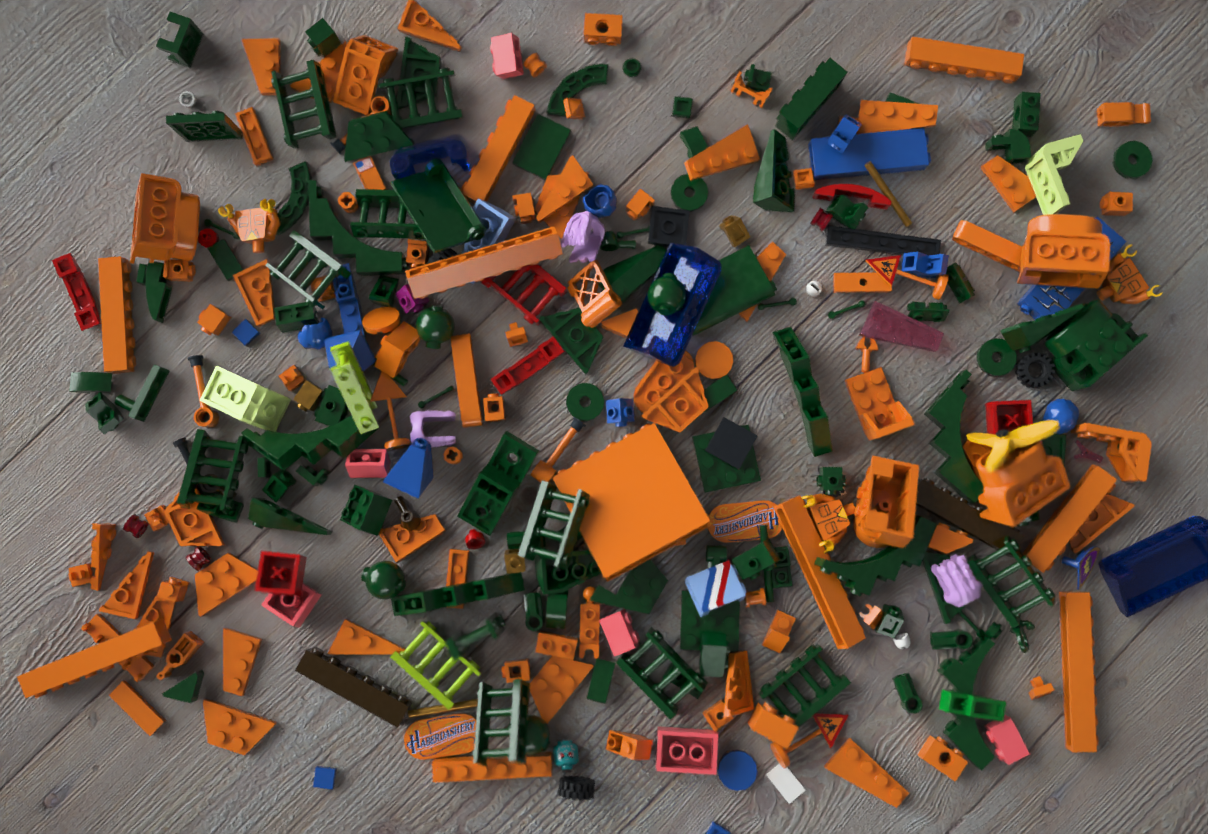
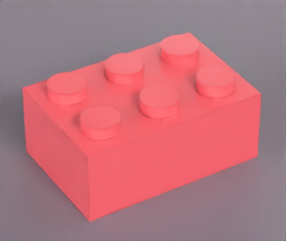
[656,726,718,775]

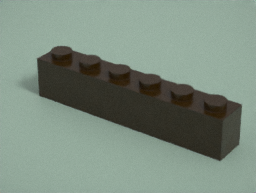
[916,478,1025,557]
[295,647,412,728]

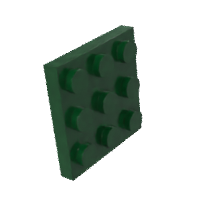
[166,111,242,142]
[692,425,761,493]
[680,590,740,652]

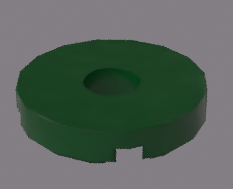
[1113,141,1153,179]
[670,174,708,212]
[977,338,1017,377]
[566,383,604,421]

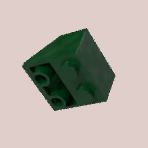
[340,484,392,536]

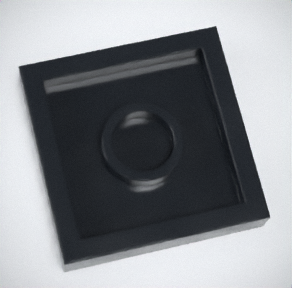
[648,206,690,249]
[705,417,757,470]

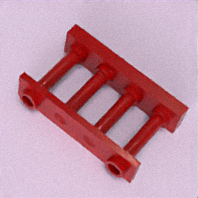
[480,264,567,326]

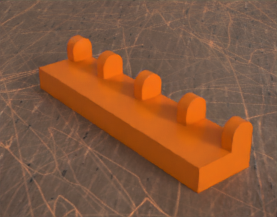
[81,613,155,682]

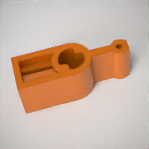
[1097,102,1151,127]
[157,631,204,680]

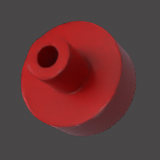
[198,228,219,248]
[465,529,485,550]

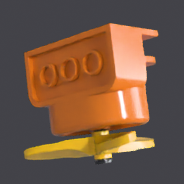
[966,420,1071,527]

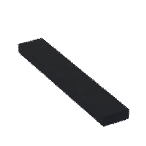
[825,225,941,255]

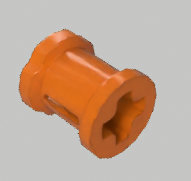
[338,192,358,213]
[443,447,463,465]
[744,588,766,608]

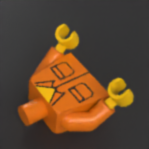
[218,199,281,253]
[1097,244,1163,304]
[802,493,855,553]

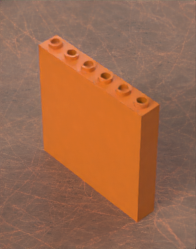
[552,423,711,582]

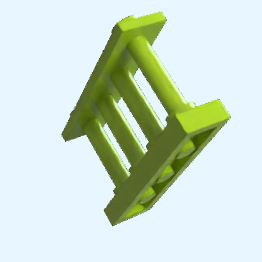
[330,341,379,434]
[390,621,481,710]

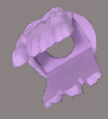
[560,211,605,263]
[410,410,456,448]
[931,554,983,607]

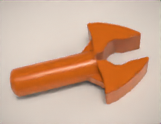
[856,336,878,373]

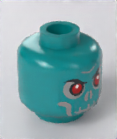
[553,740,579,770]

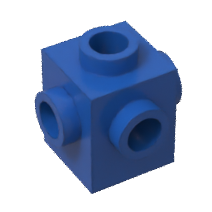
[606,398,635,427]

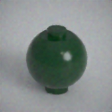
[648,273,686,316]
[416,305,455,349]
[361,560,406,600]
[508,715,550,755]

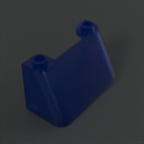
[390,134,472,180]

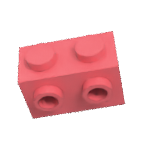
[490,33,524,79]
[345,449,391,478]
[599,609,640,657]
[984,715,1030,765]

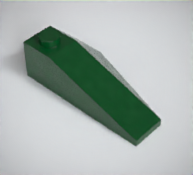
[753,129,795,212]
[592,245,673,304]
[1000,303,1088,353]
[248,498,332,535]
[534,550,602,595]

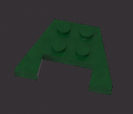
[589,559,668,615]

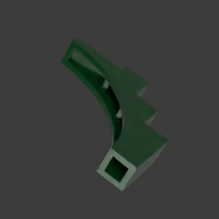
[814,515,937,597]
[937,636,995,771]

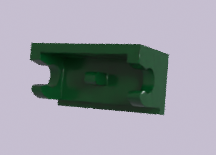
[274,302,319,333]

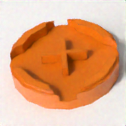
[362,306,401,335]
[695,341,733,379]

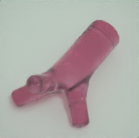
[1074,440,1103,463]

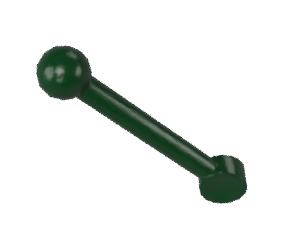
[204,219,239,239]
[617,225,650,238]
[758,298,797,310]
[828,300,866,319]
[418,386,454,408]
[958,611,985,637]

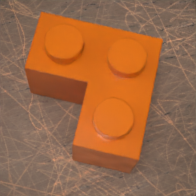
[375,321,421,378]
[747,702,799,749]

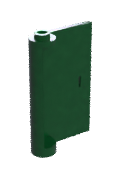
[390,158,486,253]
[679,245,777,336]

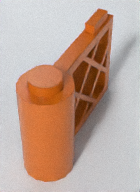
[567,260,622,328]

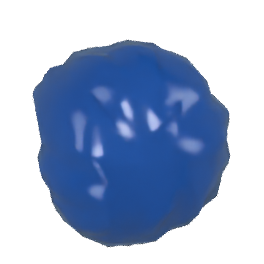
[583,185,617,219]
[298,318,333,350]
[1042,399,1079,435]

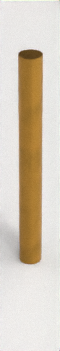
[864,161,912,227]
[408,699,478,718]

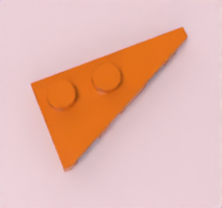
[398,0,462,52]
[536,155,594,223]
[91,523,116,591]
[99,551,154,619]
[328,619,405,655]

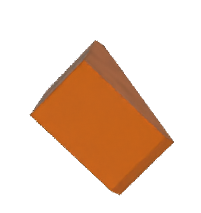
[601,308,638,339]

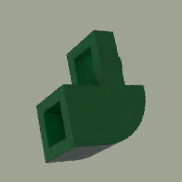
[985,129,1031,164]
[825,195,868,229]
[85,392,124,435]
[546,590,568,629]

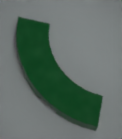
[547,64,609,117]
[276,161,312,235]

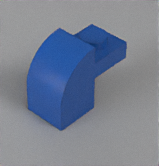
[827,114,862,154]
[901,252,949,278]

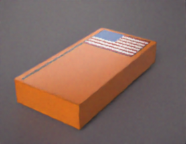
[353,156,386,190]

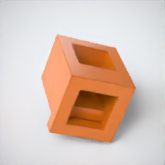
[626,189,655,221]
[512,192,536,224]
[406,239,430,269]
[163,259,196,282]
[311,275,336,302]
[483,393,506,422]
[157,577,189,602]
[502,658,531,683]
[702,699,734,732]

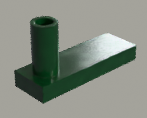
[115,364,170,422]

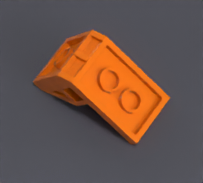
[333,35,399,115]
[844,367,915,440]
[1070,423,1152,482]

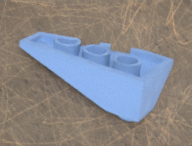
[461,198,517,284]

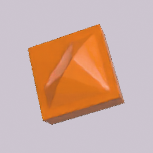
[563,98,585,119]
[793,168,815,190]

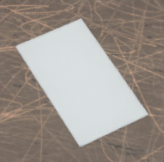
[766,764,806,804]

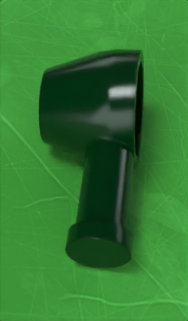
[600,231,636,251]

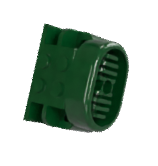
[1044,299,1148,391]

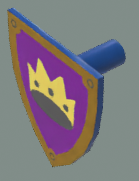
[1062,547,1100,590]

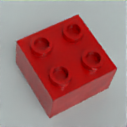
[985,400,1033,435]
[255,551,307,597]

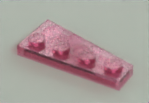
[858,301,944,352]

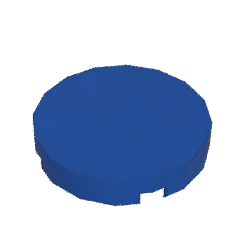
[718,750,757,791]

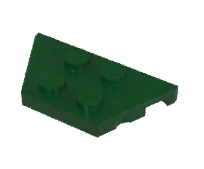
[397,37,441,109]
[344,111,415,162]
[538,308,603,375]
[922,552,965,624]

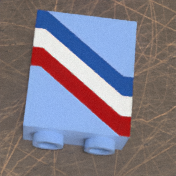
[685,560,746,617]

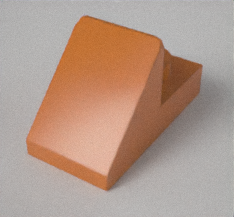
[762,610,796,653]

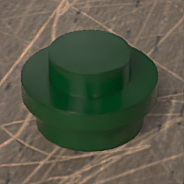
[623,58,641,78]
[984,622,1003,639]

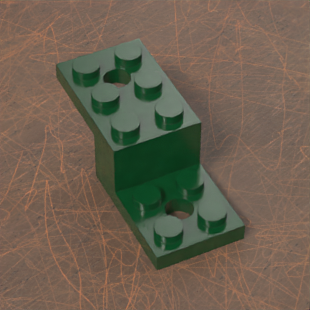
[457,431,540,536]

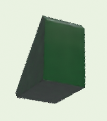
[369,275,399,307]
[162,670,204,703]

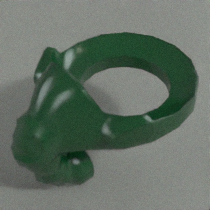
[1010,619,1035,653]

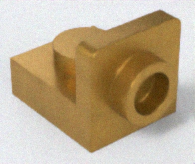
[719,215,750,247]
[504,548,526,574]

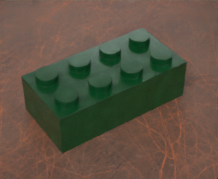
[775,58,848,141]

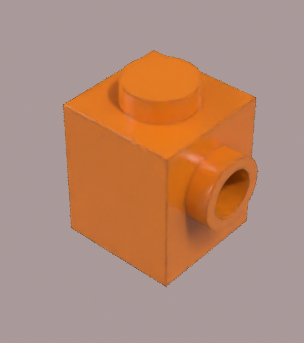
[1100,192,1133,216]
[197,304,232,336]

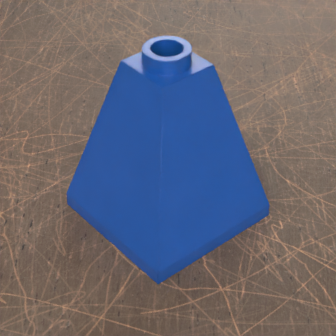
[383,438,433,499]

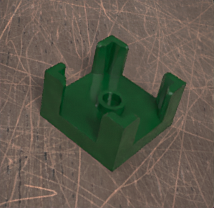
[156,12,204,68]

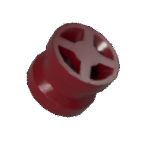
[810,207,833,232]
[123,514,149,539]
[186,546,211,571]

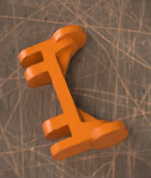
[730,71,773,108]

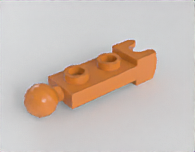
[579,586,600,659]

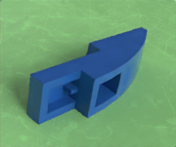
[330,263,366,337]

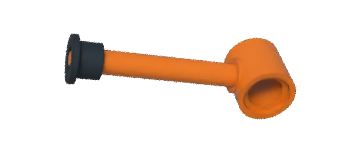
[330,96,392,155]
[187,355,220,428]
[530,417,586,483]

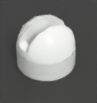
[179,91,196,107]
[806,281,822,297]
[893,633,911,650]

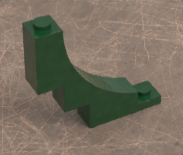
[309,180,408,276]
[773,327,833,457]
[924,369,984,503]
[241,415,378,471]
[391,572,525,616]

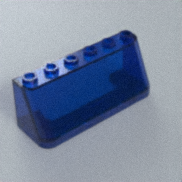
[623,243,722,367]
[1098,516,1208,617]

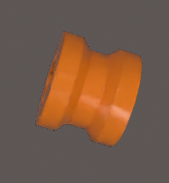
[523,53,547,77]

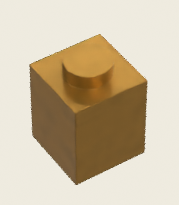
[293,380,323,412]

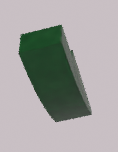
[145,261,173,323]

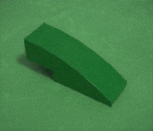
[939,689,1006,721]

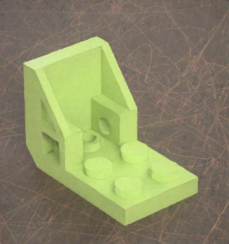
[1025,134,1083,215]
[200,366,291,432]

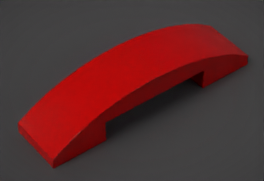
[812,184,891,210]
[52,253,101,331]
[490,336,564,395]

